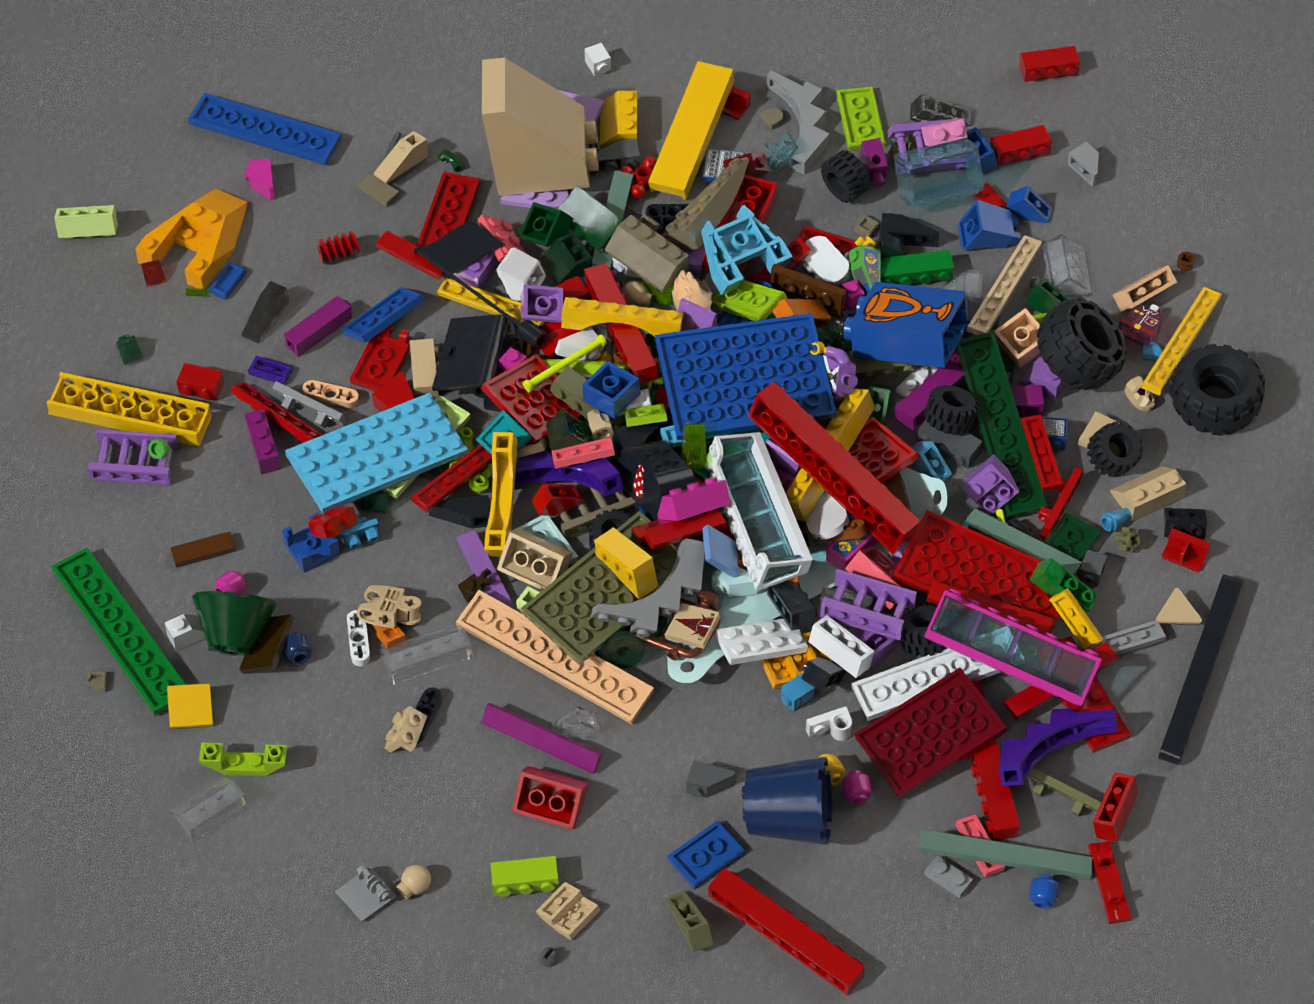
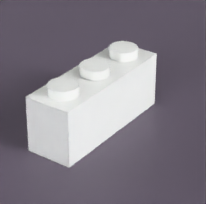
[808,615,875,678]

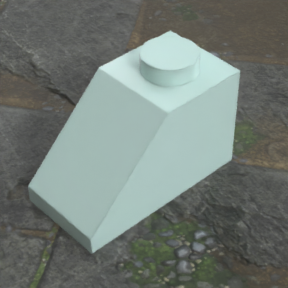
[711,567,760,598]

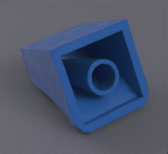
[958,200,1021,251]

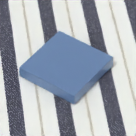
[702,525,739,578]

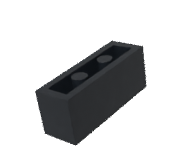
[767,577,817,631]

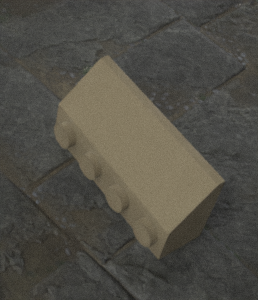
[605,215,689,293]

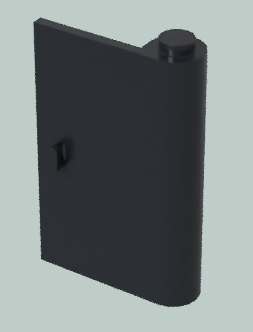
[432,314,509,398]

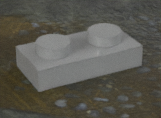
[924,856,973,898]

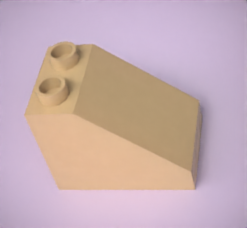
[482,58,599,196]

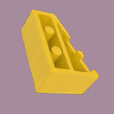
[594,527,658,600]

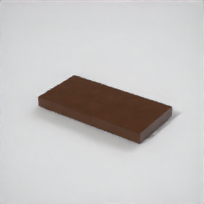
[771,264,846,319]

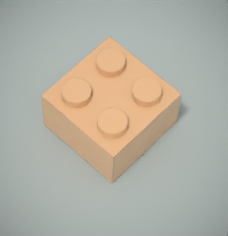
[994,308,1041,368]

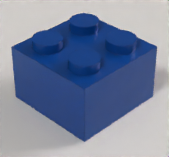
[582,361,640,419]

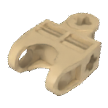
[357,585,421,629]

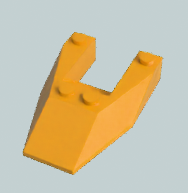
[135,188,248,291]

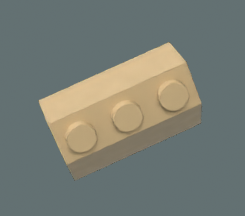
[1110,466,1186,521]
[497,529,573,590]

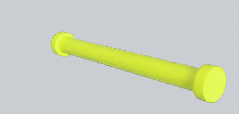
[523,334,607,392]

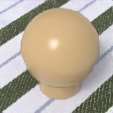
[621,281,653,308]
[396,864,431,900]

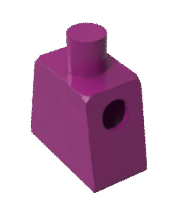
[859,138,888,187]

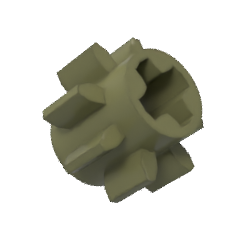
[1115,527,1141,553]

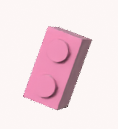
[921,118,967,146]

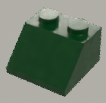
[518,202,574,247]

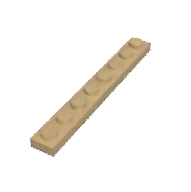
[967,235,1042,336]

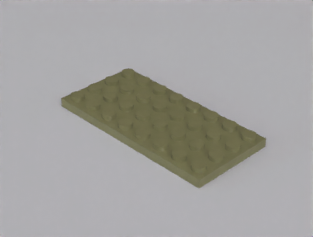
[521,511,679,665]

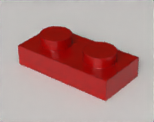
[971,182,1009,210]

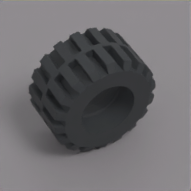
[821,150,870,203]
[924,385,979,435]
[1087,422,1143,477]
[589,509,632,551]
[901,605,953,656]

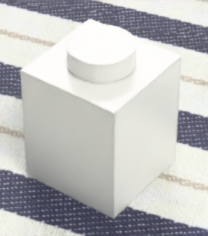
[585,43,611,76]

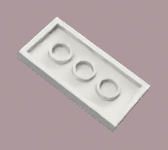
[715,619,808,665]

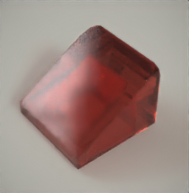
[141,259,166,287]

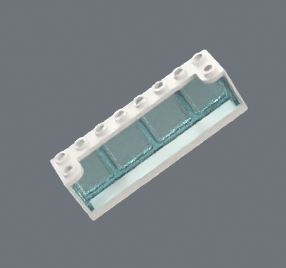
[704,432,813,591]

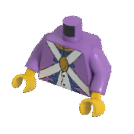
[810,341,858,403]

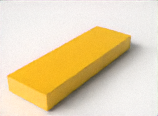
[1050,588,1103,650]

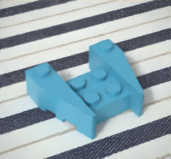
[701,205,793,295]

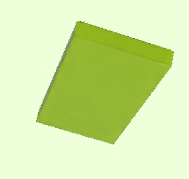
[836,86,886,151]
[711,280,787,321]

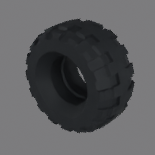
[1037,298,1127,390]
[1171,344,1265,435]

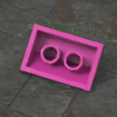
[657,477,731,521]

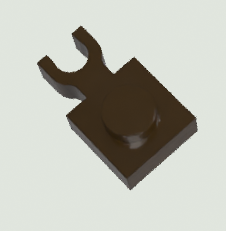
[458,568,496,603]

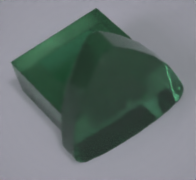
[361,491,389,514]

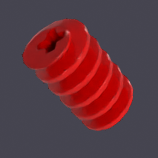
[317,231,360,264]

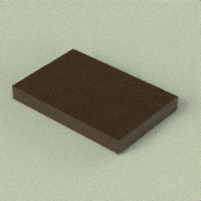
[239,614,295,674]

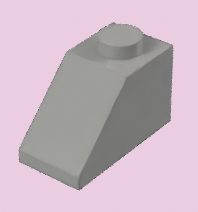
[1068,141,1099,187]

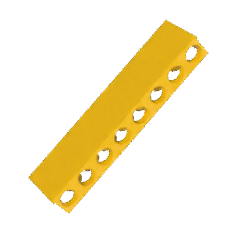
[648,61,734,200]
[47,372,212,447]

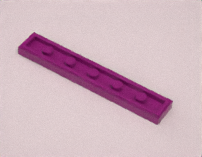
[481,703,602,774]

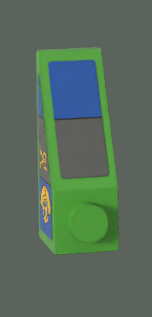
[849,244,880,296]

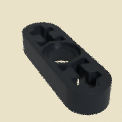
[415,687,442,743]

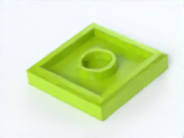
[624,404,667,427]

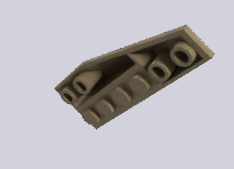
[662,157,749,251]

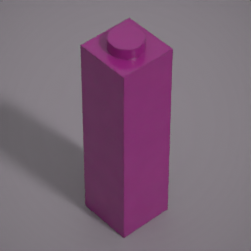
[284,295,352,357]

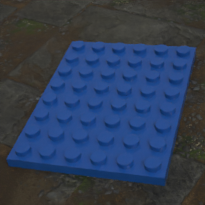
[655,313,837,440]

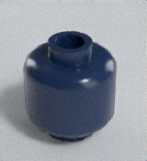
[284,632,313,664]

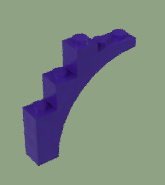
[492,449,623,497]
[999,708,1118,786]

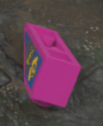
[826,532,879,572]

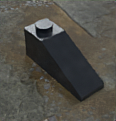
[881,213,939,247]

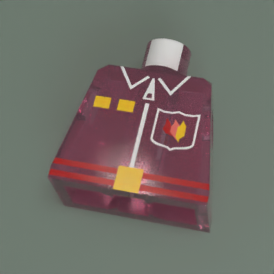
[1118,304,1163,348]

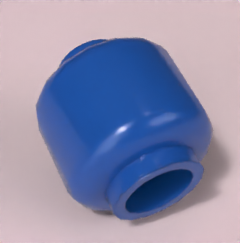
[1029,874,1059,908]

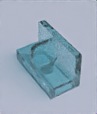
[765,132,798,175]

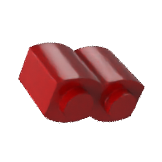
[308,506,358,539]

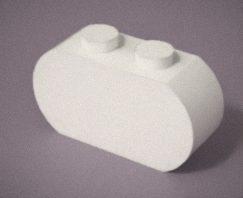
[803,236,853,288]

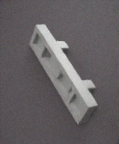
[272,381,348,428]

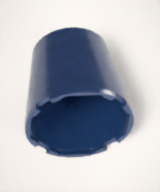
[742,757,832,845]

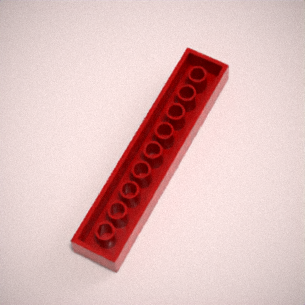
[748,382,920,555]

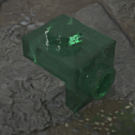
[115,334,143,365]

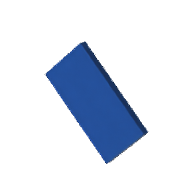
[342,287,424,343]

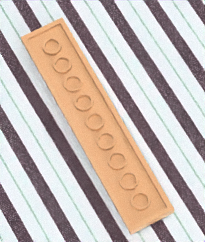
[456,590,654,724]

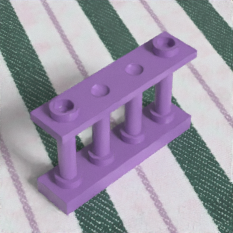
[887,118,973,176]
[88,429,178,486]
[820,569,917,640]

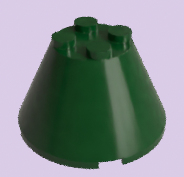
[192,591,277,656]

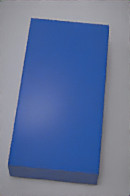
[209,262,246,300]

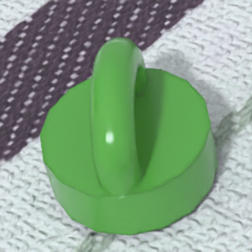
[148,438,171,459]

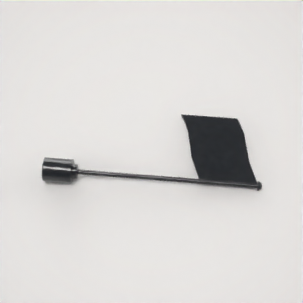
[414,221,548,349]

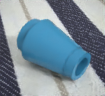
[1100,508,1131,531]

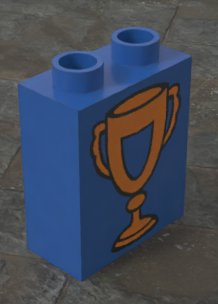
[844,282,968,368]

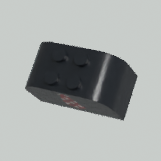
[617,440,695,521]

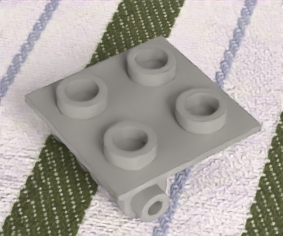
[335,865,397,922]

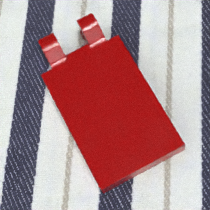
[349,325,411,391]

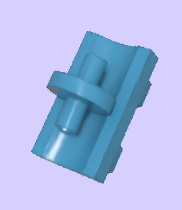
[341,513,379,550]

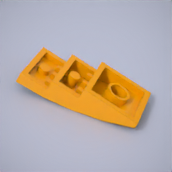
[760,632,833,689]

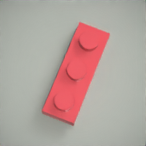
[552,437,615,469]
[955,814,1005,878]

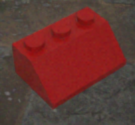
[512,766,589,830]

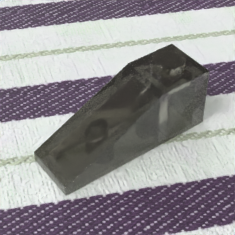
[910,94,971,126]
[242,281,289,344]

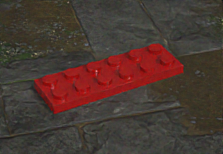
[416,172,480,248]
[1035,636,1131,753]

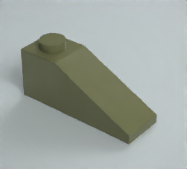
[664,891,713,952]

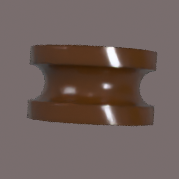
[1177,251,1195,271]

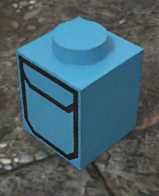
[781,673,815,711]

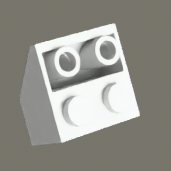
[496,247,546,301]

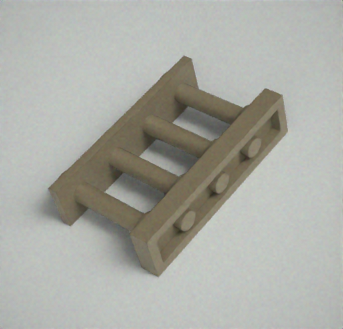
[559,465,639,541]

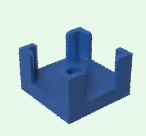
[282,512,340,573]

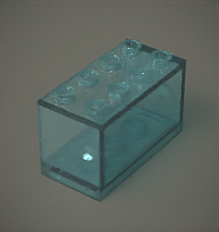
[894,138,984,208]

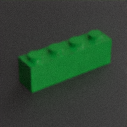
[880,250,954,285]

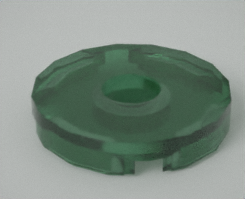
[602,631,645,668]

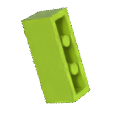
[490,856,559,897]

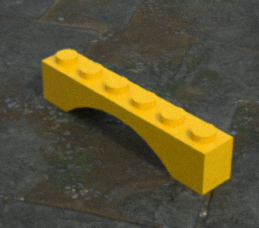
[561,297,683,337]
[484,432,518,557]

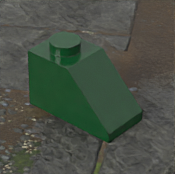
[1026,278,1071,313]

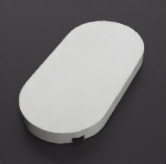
[806,490,849,539]

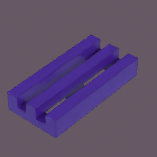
[248,356,293,385]

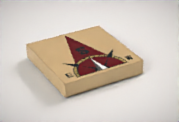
[665,603,720,649]

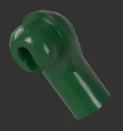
[438,150,463,172]

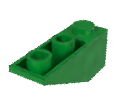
[1030,558,1098,612]

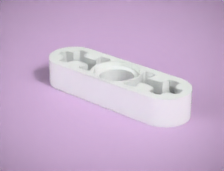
[347,610,370,666]

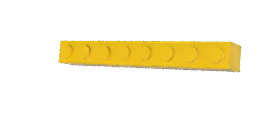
[785,388,875,521]

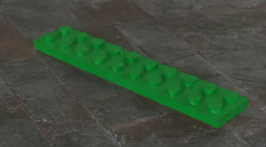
[51,547,186,716]

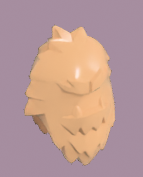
[672,270,712,312]

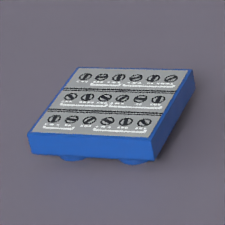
[702,148,745,182]

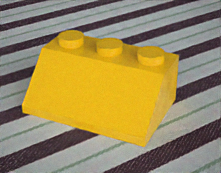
[599,91,637,148]

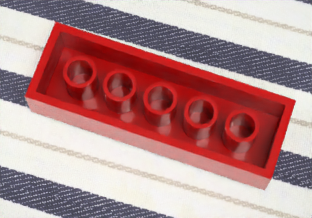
[704,175,778,276]

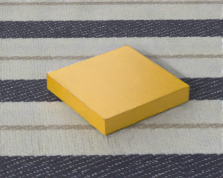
[167,684,213,729]

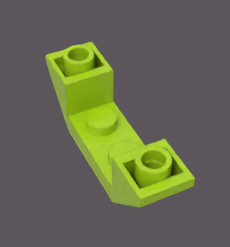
[199,742,287,776]

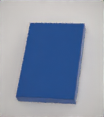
[667,820,745,890]

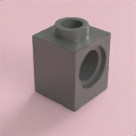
[1078,549,1107,586]

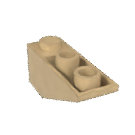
[374,131,428,184]

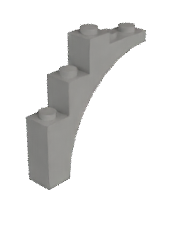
[767,70,829,175]
[591,538,705,637]

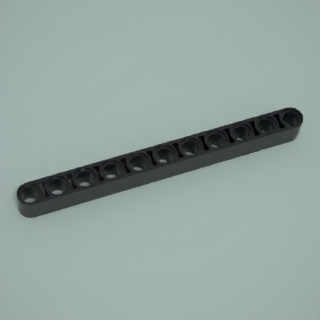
[1158,574,1243,765]

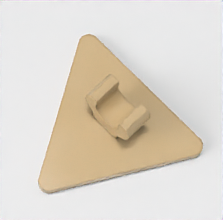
[1156,588,1202,625]

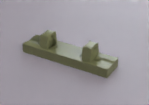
[1026,767,1101,817]

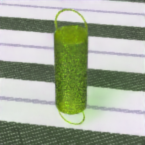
[180,288,212,297]

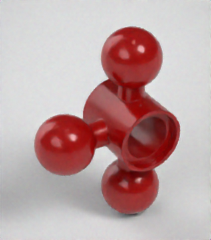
[619,156,657,199]

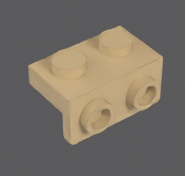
[384,706,427,753]

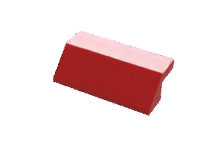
[631,508,726,551]

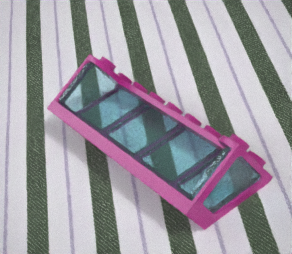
[924,588,1102,707]

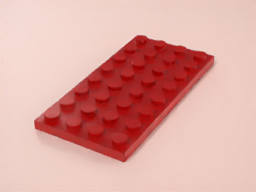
[892,510,1078,647]

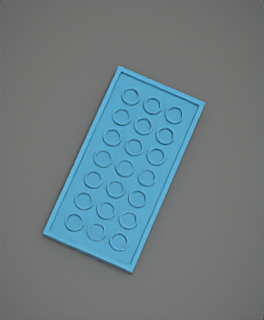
[285,393,468,514]

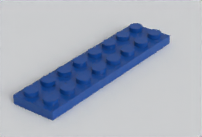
[188,93,341,165]

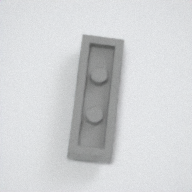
[1100,620,1166,655]

